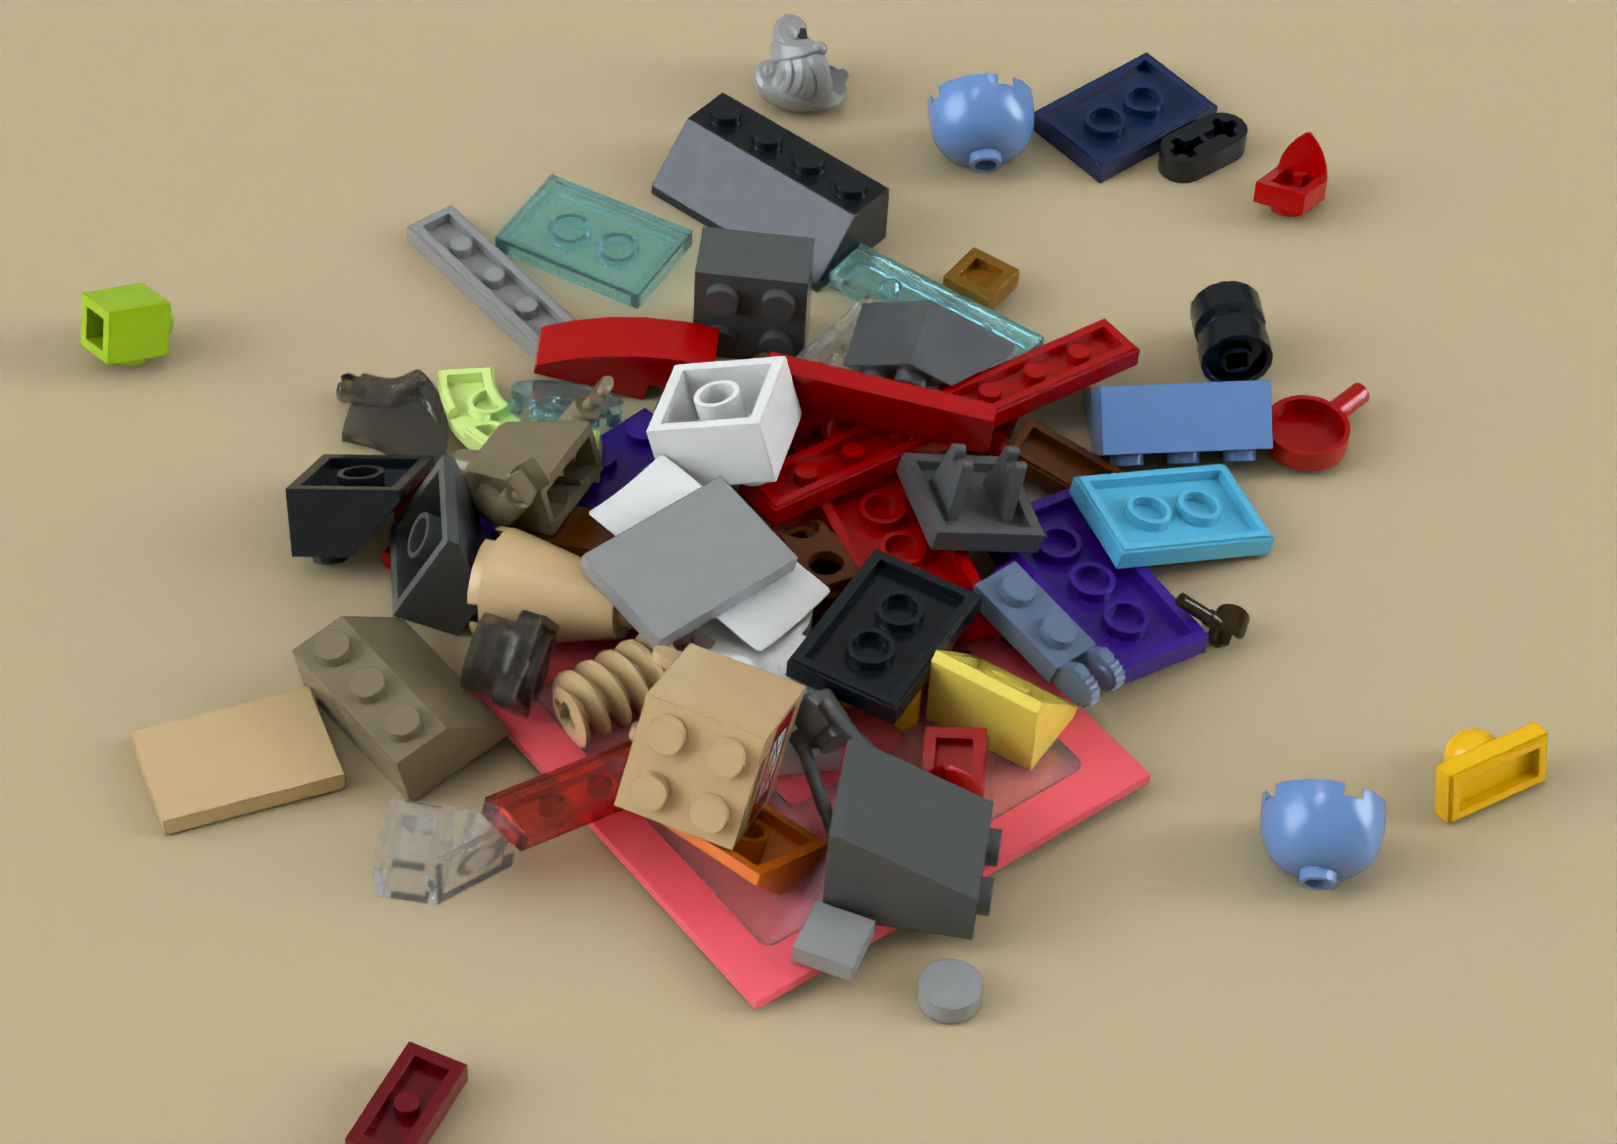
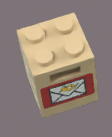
[614,643,806,850]

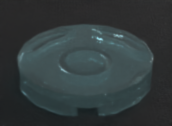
[508,380,624,428]

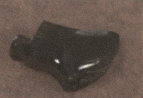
[336,369,448,465]

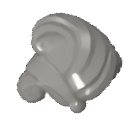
[754,14,849,113]

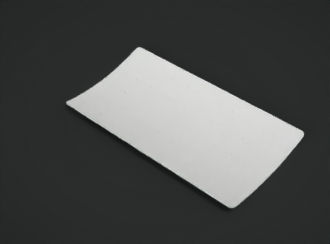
[589,455,830,652]

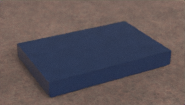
[1034,52,1218,183]

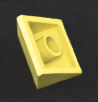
[926,650,1079,771]

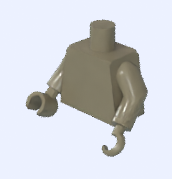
[453,376,614,536]

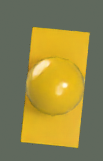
[1435,721,1548,824]

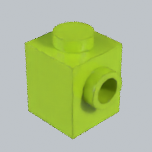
[81,283,174,366]

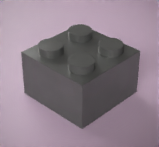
[693,227,815,359]

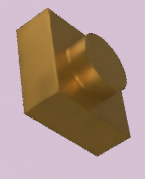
[942,247,1020,316]

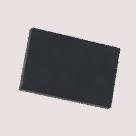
[786,549,982,725]

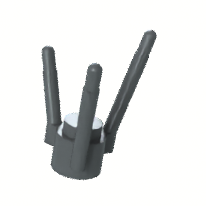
[789,688,876,835]

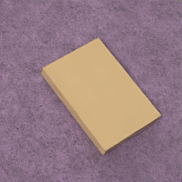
[130,686,345,835]

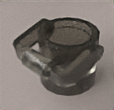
[460,610,560,719]

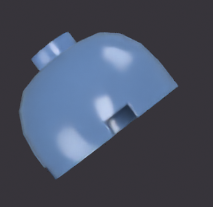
[927,73,1035,173]
[1260,779,1387,890]

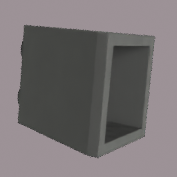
[823,739,1002,940]

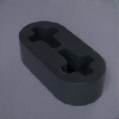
[1157,113,1248,183]

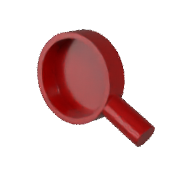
[1266,383,1370,471]

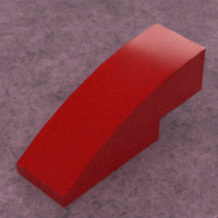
[534,317,719,400]

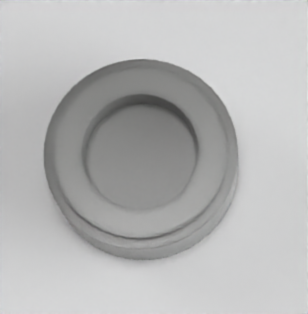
[917,959,983,1024]

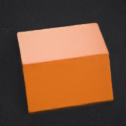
[661,804,828,896]

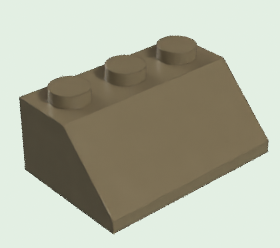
[292,616,509,804]

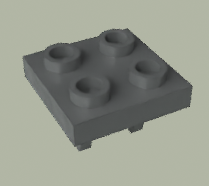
[896,443,1045,553]

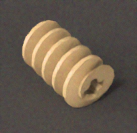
[552,634,676,748]

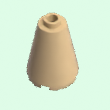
[467,526,635,646]

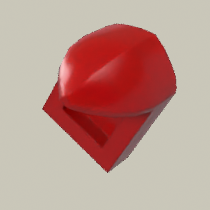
[1253,132,1328,217]
[921,726,989,798]

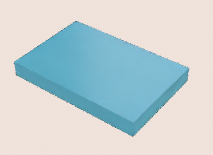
[1069,464,1275,569]

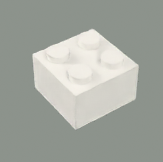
[646,356,802,486]

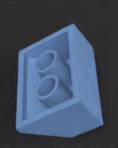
[1082,380,1273,466]

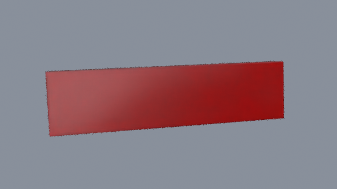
[768,352,997,454]

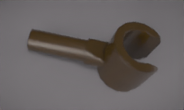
[1175,593,1250,648]

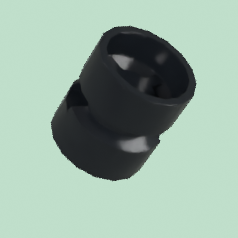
[1190,281,1273,382]

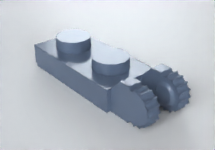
[972,561,1126,708]

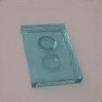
[495,174,692,309]

